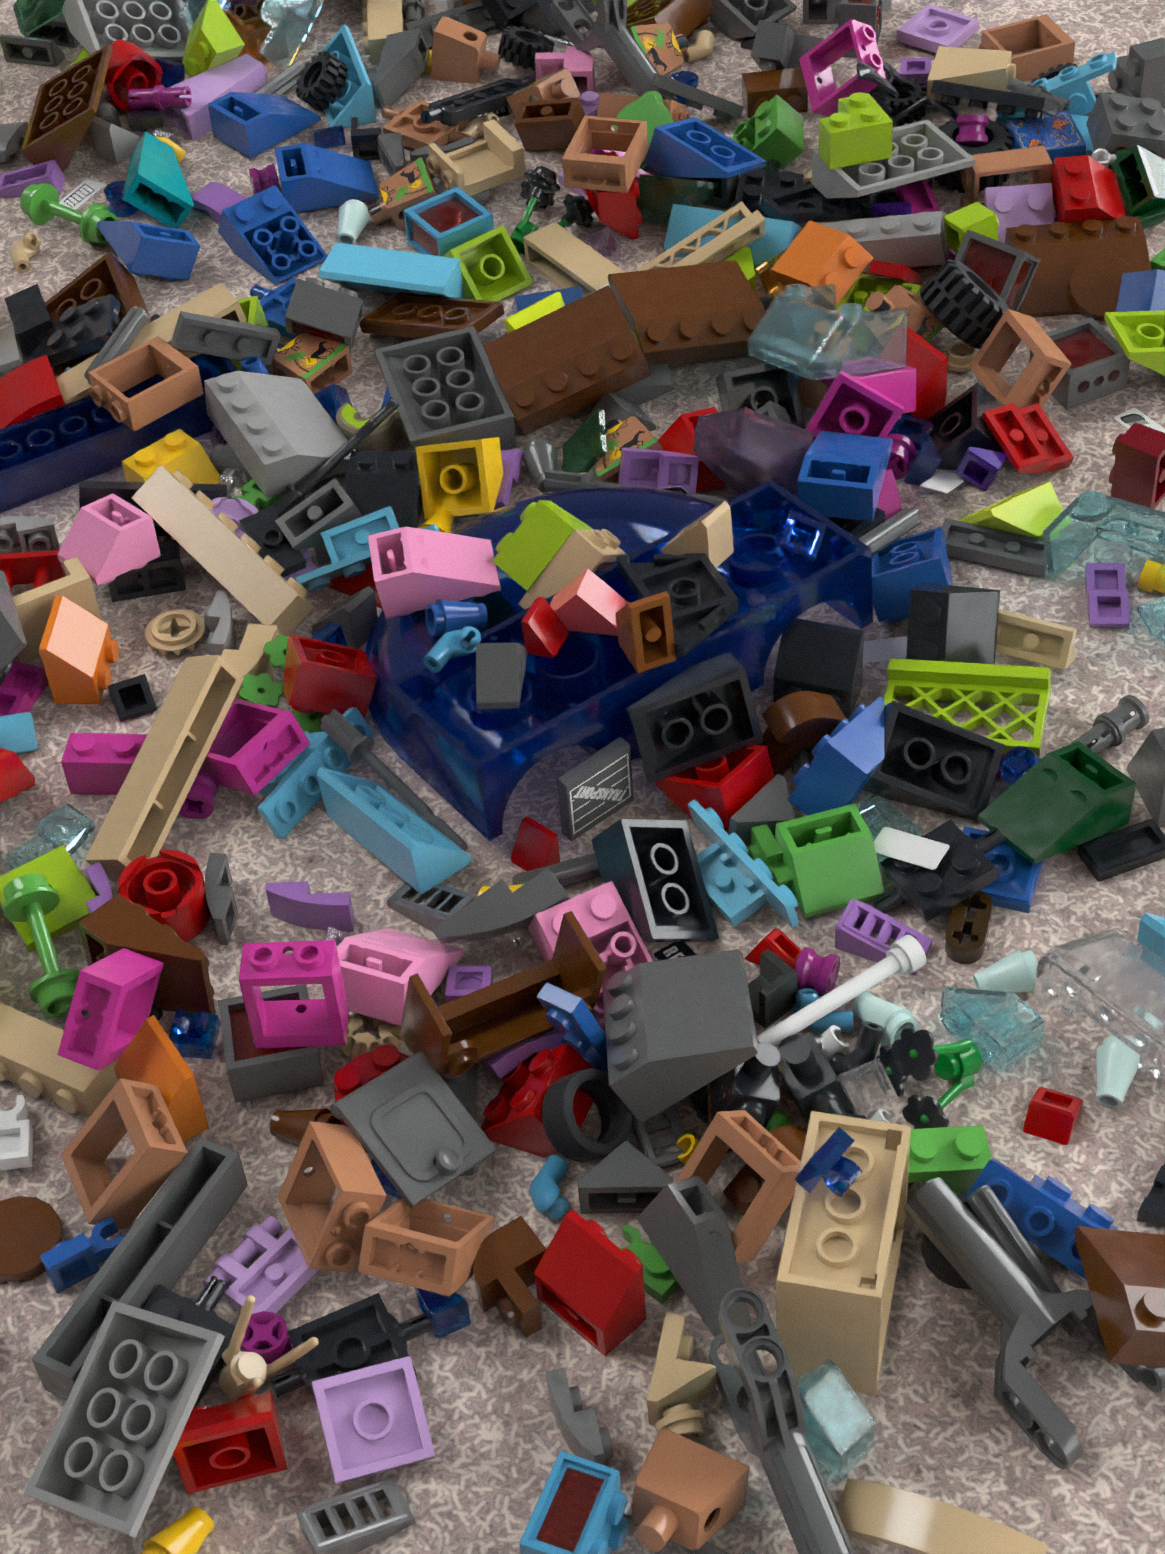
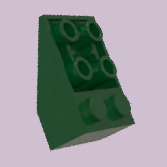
[977,741,1136,865]

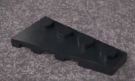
[931,80,1059,120]
[760,184,900,224]

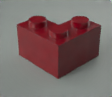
[1109,422,1165,513]

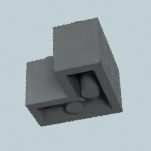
[751,20,824,71]
[1108,38,1165,109]

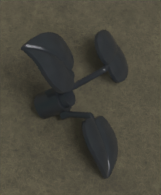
[856,59,960,125]

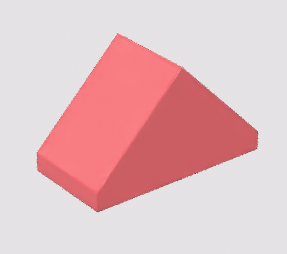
[550,569,629,636]

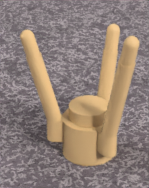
[219,1295,319,1402]

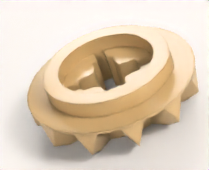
[145,609,206,656]
[339,1013,405,1060]

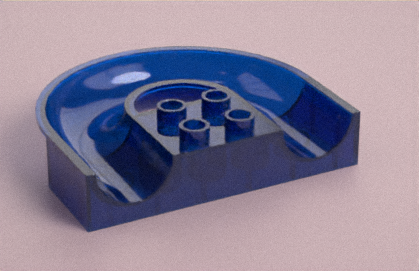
[365,479,873,841]

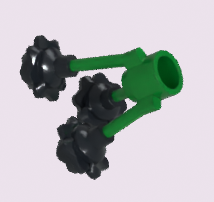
[510,166,594,255]

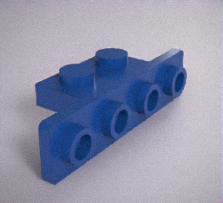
[966,1158,1118,1280]

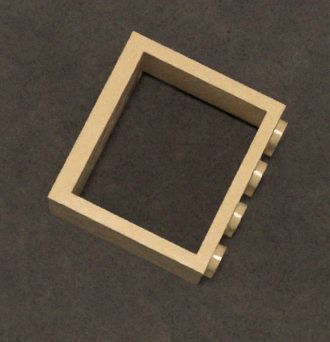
[776,1111,911,1395]

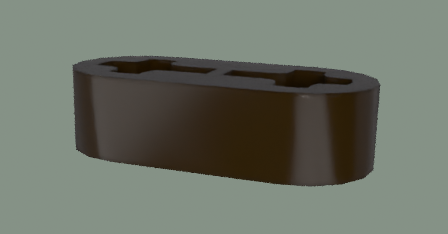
[945,891,993,964]

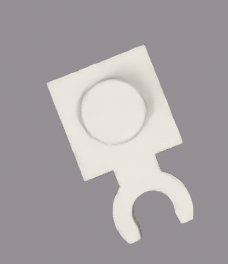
[0,1095,33,1171]

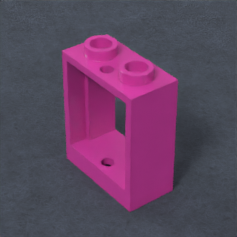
[799,19,886,117]
[200,698,310,796]
[239,940,349,1048]
[57,948,164,1071]

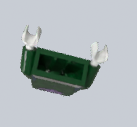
[1091,145,1165,230]

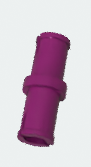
[128,85,192,110]

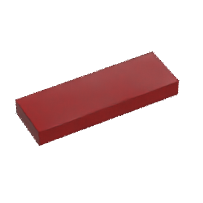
[868,260,923,285]

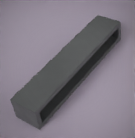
[32,1136,248,1401]

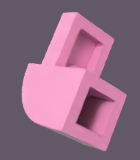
[535,46,595,96]

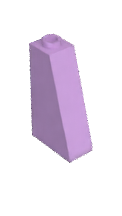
[161,54,267,141]

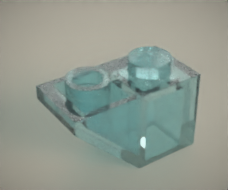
[940,987,1045,1074]
[797,1358,875,1481]

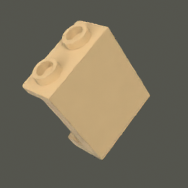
[426,119,526,196]
[12,556,102,663]

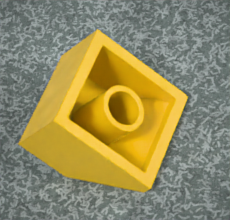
[122,429,228,492]
[416,437,504,519]

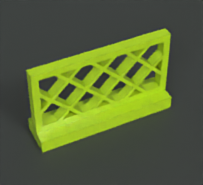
[884,658,1051,756]

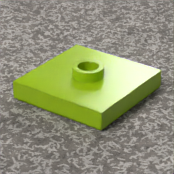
[0,845,97,952]

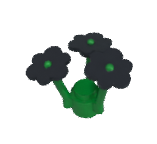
[875,1028,982,1129]

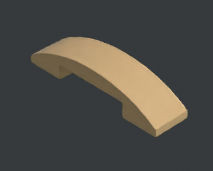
[837,1478,1048,1554]

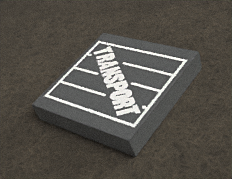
[557,737,634,842]

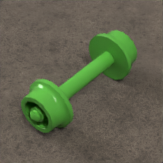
[20,183,118,246]
[2,874,80,1018]

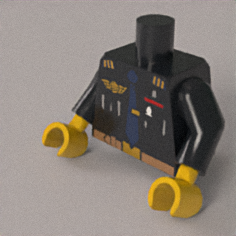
[676,1040,780,1164]

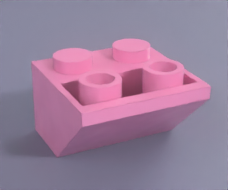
[57,494,161,586]

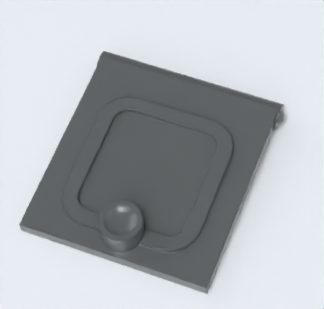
[330,1051,497,1208]

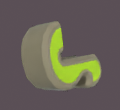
[336,402,410,451]

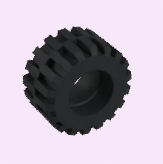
[933,119,1013,193]
[920,259,1009,349]

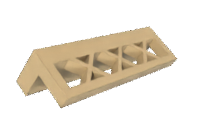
[636,201,765,271]
[996,609,1078,670]

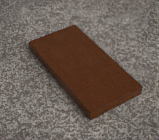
[360,293,505,339]

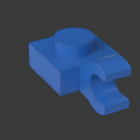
[40,1217,124,1294]

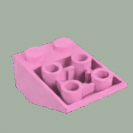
[368,526,501,619]
[528,881,652,1028]
[337,928,464,1026]

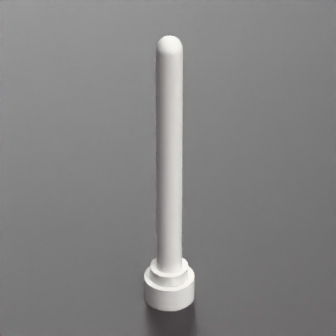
[757,935,927,1046]

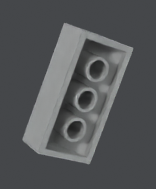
[820,211,948,272]

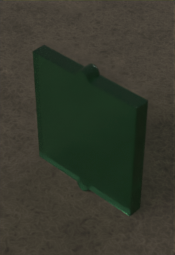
[561,408,608,473]

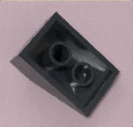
[627,652,763,784]
[862,701,1005,821]
[591,819,719,943]

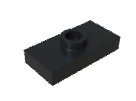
[239,506,306,577]

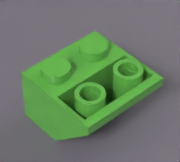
[733,95,804,170]
[775,803,885,919]

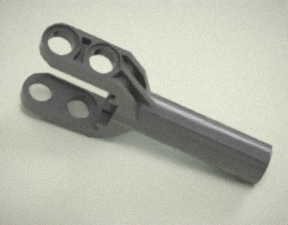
[550,0,678,102]
[904,1177,1165,1470]
[708,1287,855,1554]

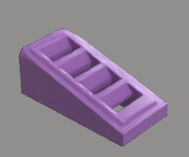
[0,160,65,198]
[835,899,933,975]

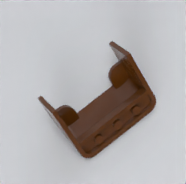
[400,911,607,1077]

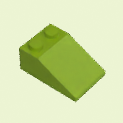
[1104,310,1165,376]

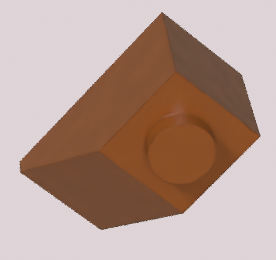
[615,591,676,673]

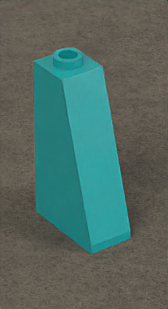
[122,131,194,229]

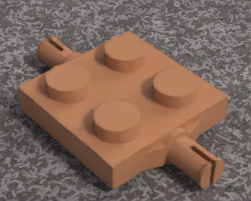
[381,100,470,150]

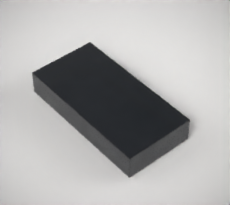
[1077,819,1165,882]

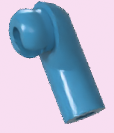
[423,626,481,672]
[793,988,853,1033]
[529,1155,569,1220]

